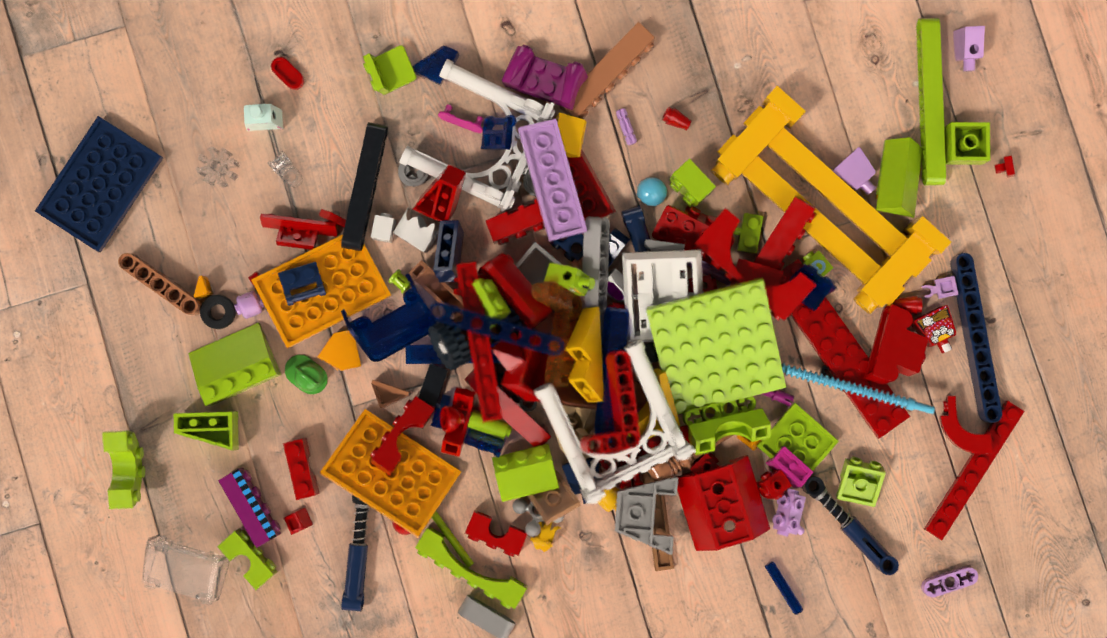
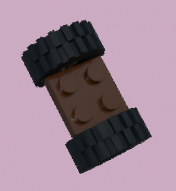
[428,294,522,371]

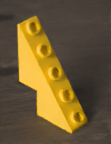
[566,307,604,403]

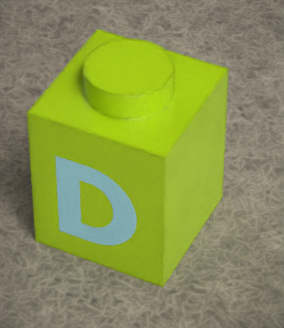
[802,250,833,282]

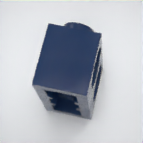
[549,234,584,263]

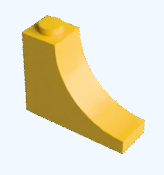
[628,368,680,439]

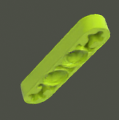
[683,396,756,426]

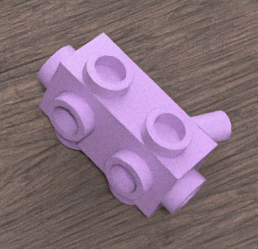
[772,488,806,537]

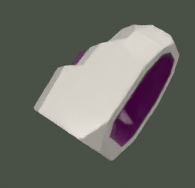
[607,268,625,302]

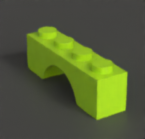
[688,408,771,455]

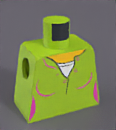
[544,263,595,296]

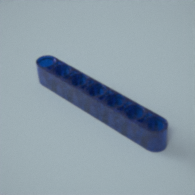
[429,302,564,356]
[594,307,629,443]

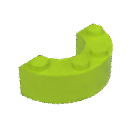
[102,431,145,509]

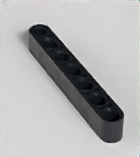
[341,122,388,251]

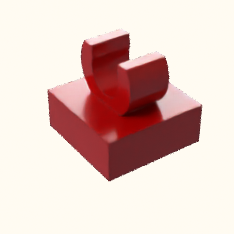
[995,155,1015,178]

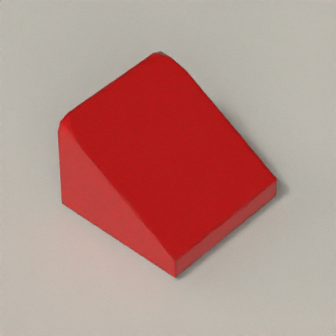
[284,508,313,535]

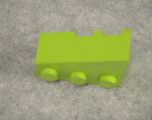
[173,411,239,451]

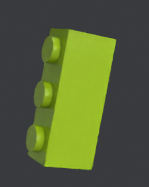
[492,444,559,502]

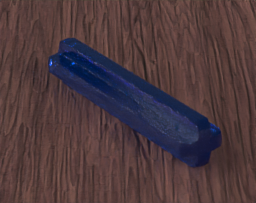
[765,561,803,615]

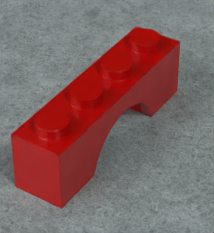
[370,396,435,476]

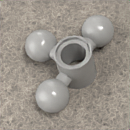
[513,498,565,537]

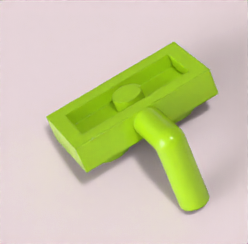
[734,213,763,254]

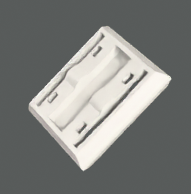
[622,250,703,342]

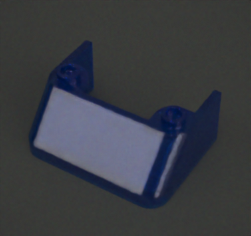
[341,273,437,362]

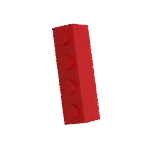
[754,195,817,270]

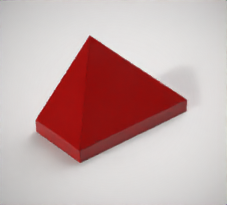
[491,333,525,373]

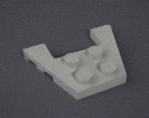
[614,477,678,555]

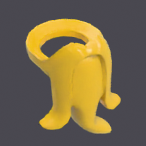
[530,522,561,552]

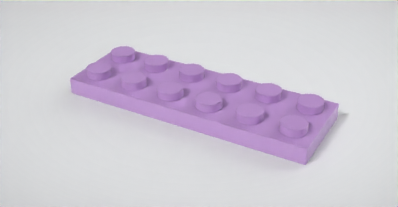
[518,119,587,241]

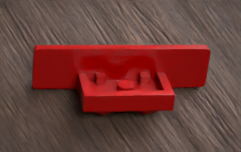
[260,214,338,250]

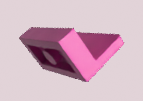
[766,446,813,488]

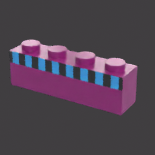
[218,467,281,548]

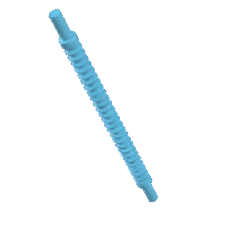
[781,363,935,414]

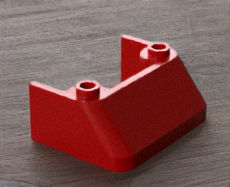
[478,253,552,331]

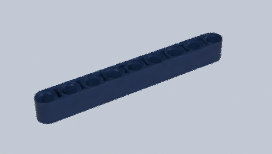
[950,253,1002,423]

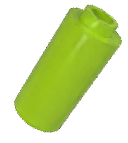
[468,409,512,440]

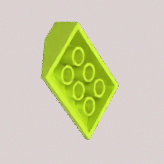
[188,322,282,406]

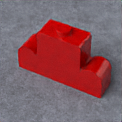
[864,304,928,385]

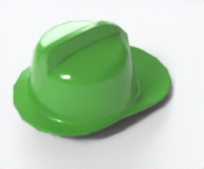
[285,355,328,394]

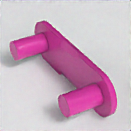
[438,105,483,133]

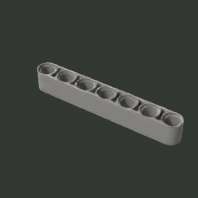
[581,216,610,347]

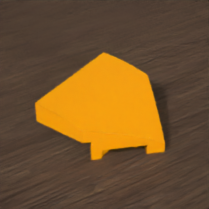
[317,329,361,371]

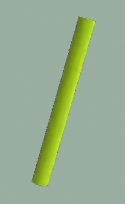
[432,511,474,568]

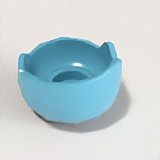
[637,177,667,206]

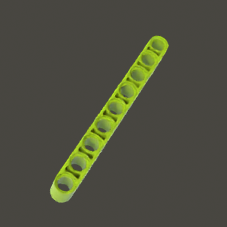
[916,18,946,186]

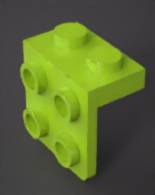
[363,45,417,95]
[473,279,510,331]

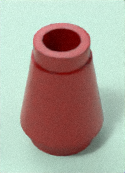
[662,107,692,130]
[893,295,922,315]

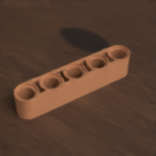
[118,253,202,315]

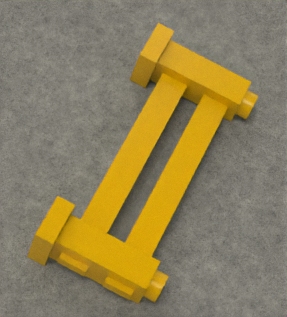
[711,86,952,314]

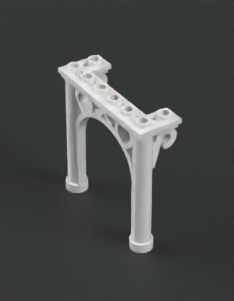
[399,59,555,213]
[534,340,696,504]

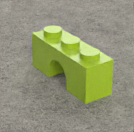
[217,529,278,590]

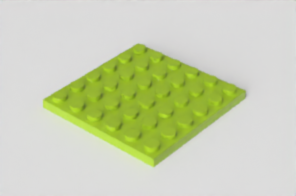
[646,278,786,415]

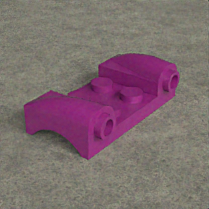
[501,45,588,110]

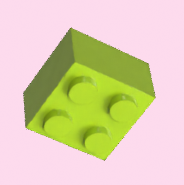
[944,122,990,165]
[669,158,716,207]

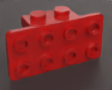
[652,205,735,267]

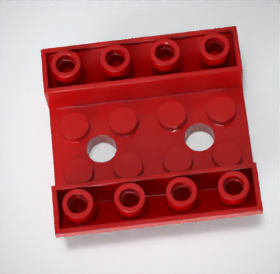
[676,455,770,551]

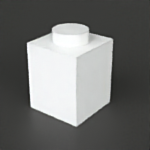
[371,213,396,243]

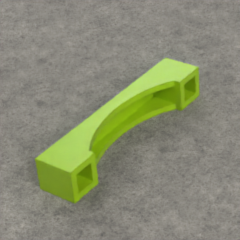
[415,526,527,609]

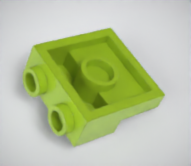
[836,457,886,507]

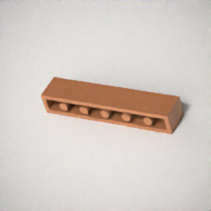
[559,22,655,119]

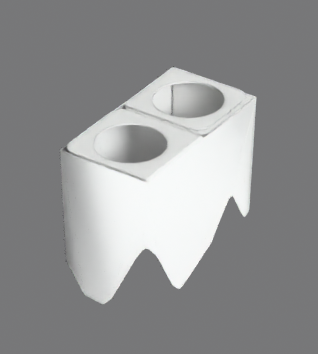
[393,208,439,254]

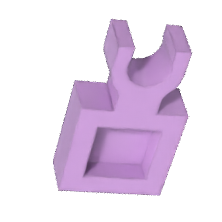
[921,276,959,299]

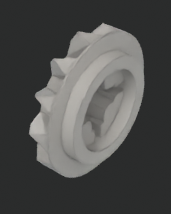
[398,164,428,187]

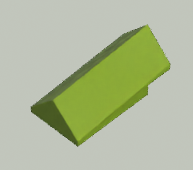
[876,137,922,218]

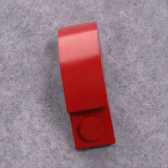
[441,387,475,457]
[939,396,992,455]

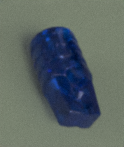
[430,394,451,429]

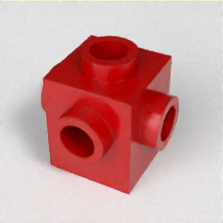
[756,469,792,500]

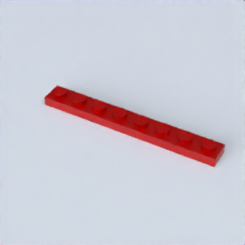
[456,261,503,422]
[924,401,1025,541]

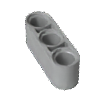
[458,595,516,638]

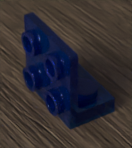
[788,264,837,311]

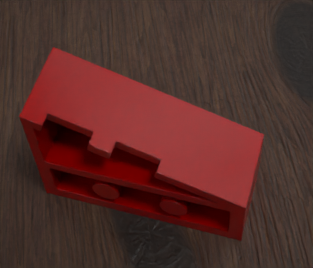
[413,164,466,222]
[486,199,545,246]

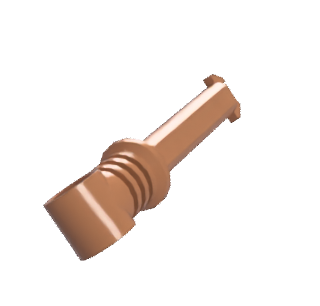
[648,435,733,482]

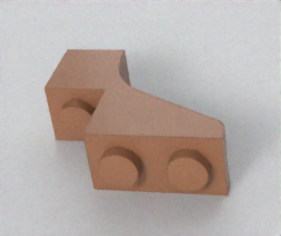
[408,260,464,318]

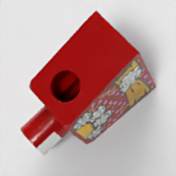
[911,305,956,354]

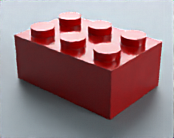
[501,331,561,402]

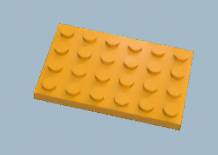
[251,235,391,349]
[320,409,461,538]

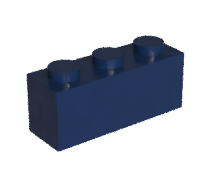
[433,220,464,282]

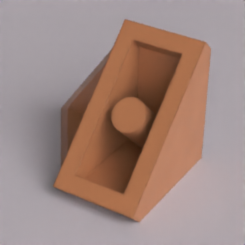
[371,380,411,408]

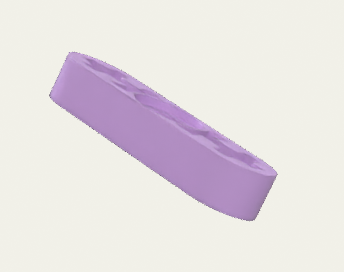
[921,566,978,597]

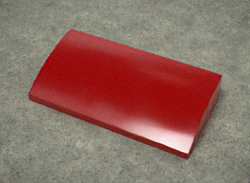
[567,149,617,220]

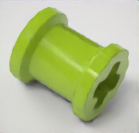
[388,269,414,294]

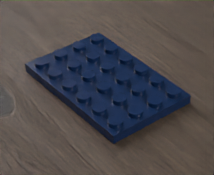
[35,116,163,253]

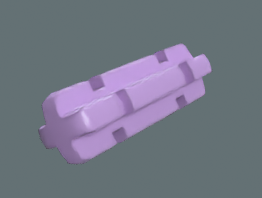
[616,108,637,146]

